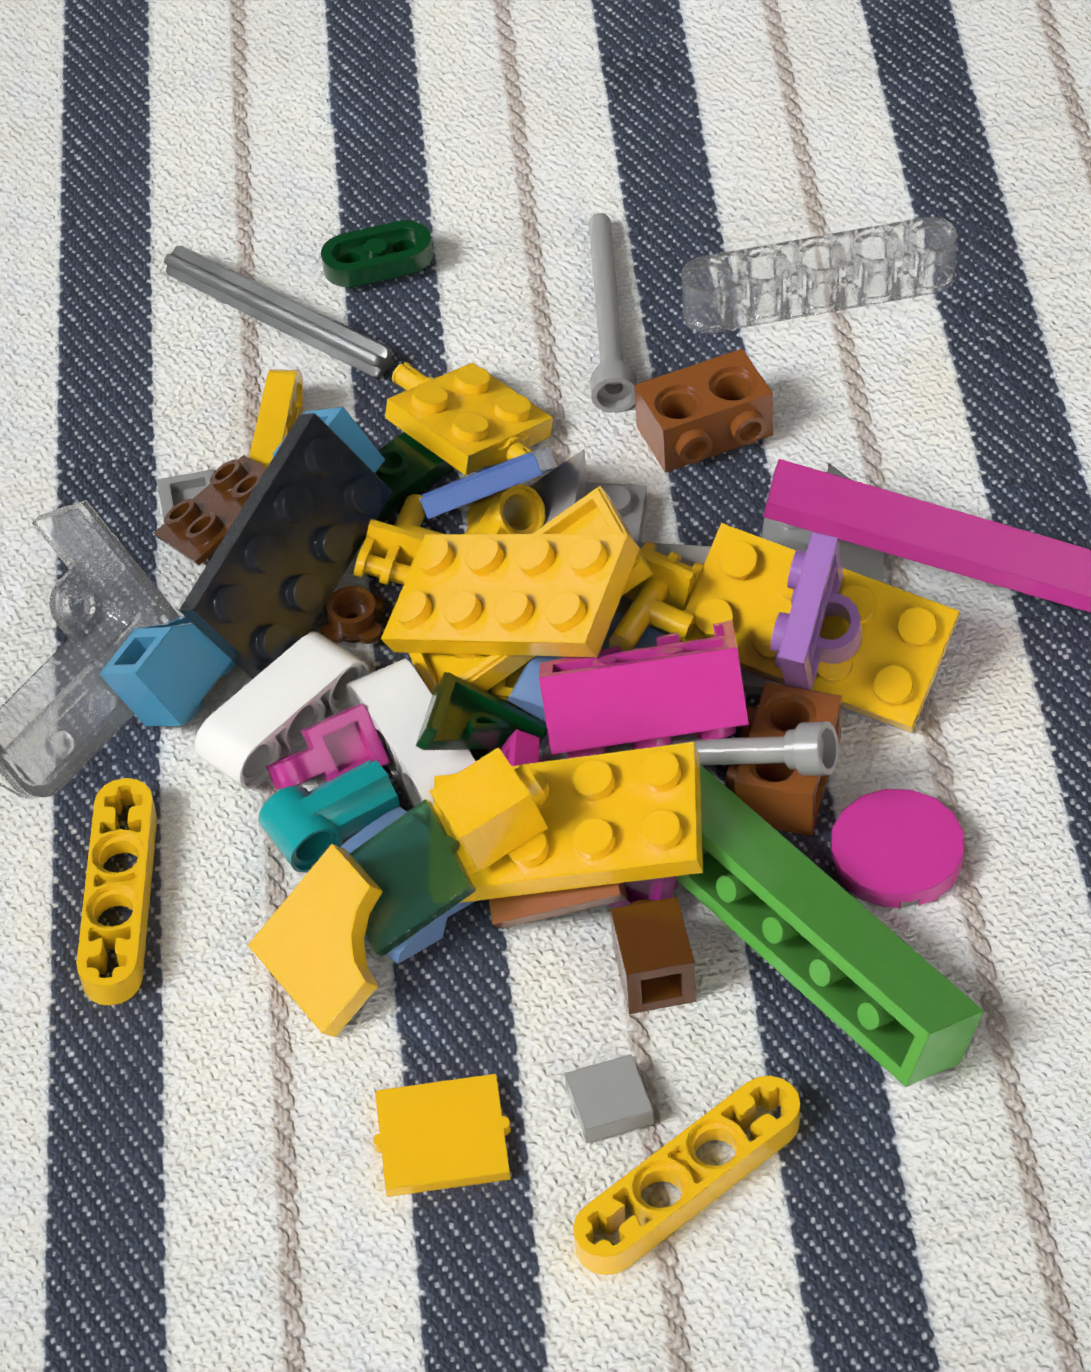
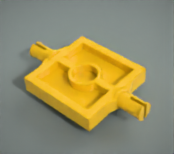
[385,362,553,481]

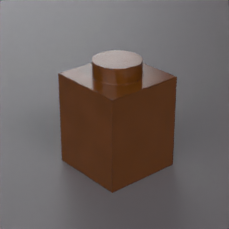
[610,896,696,1014]

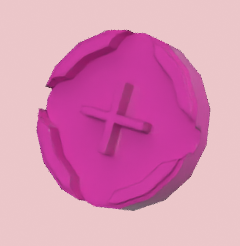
[832,789,964,908]

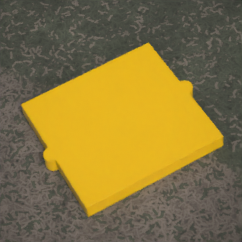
[373,1074,511,1197]

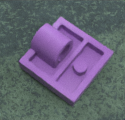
[770,532,863,690]

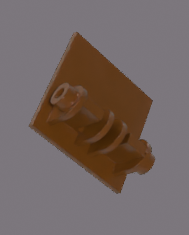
[154,455,266,566]

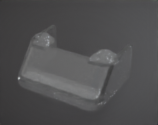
[0,500,180,799]

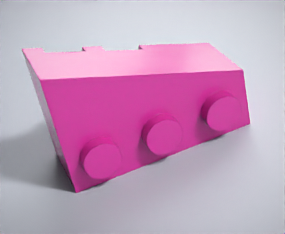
[539,620,749,758]

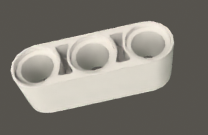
[195,632,369,789]
[346,659,476,824]

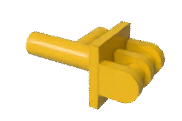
[354,494,443,585]
[608,541,703,651]

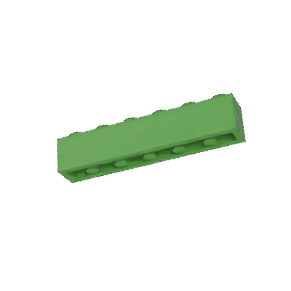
[676,765,984,1087]

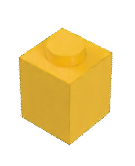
[429,747,548,872]

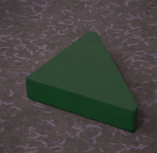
[415,672,548,750]

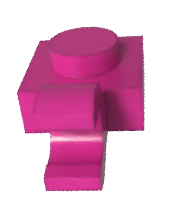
[265,704,390,790]

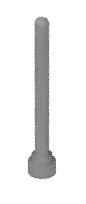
[589,213,637,413]
[542,721,839,776]

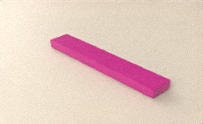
[763,459,1091,613]

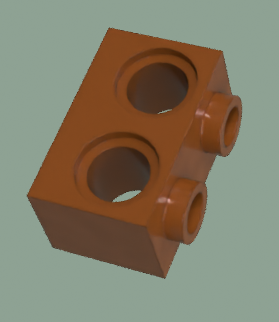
[634,348,773,473]
[725,682,842,836]

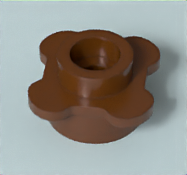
[321,586,385,644]

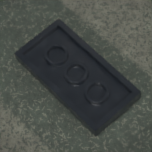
[179,413,393,679]

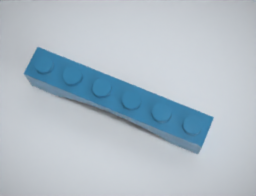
[99,407,385,726]

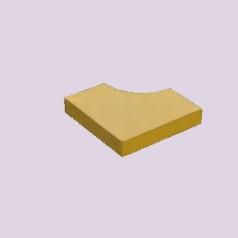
[248,844,383,1038]

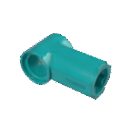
[258,760,399,873]

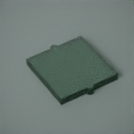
[349,799,476,957]

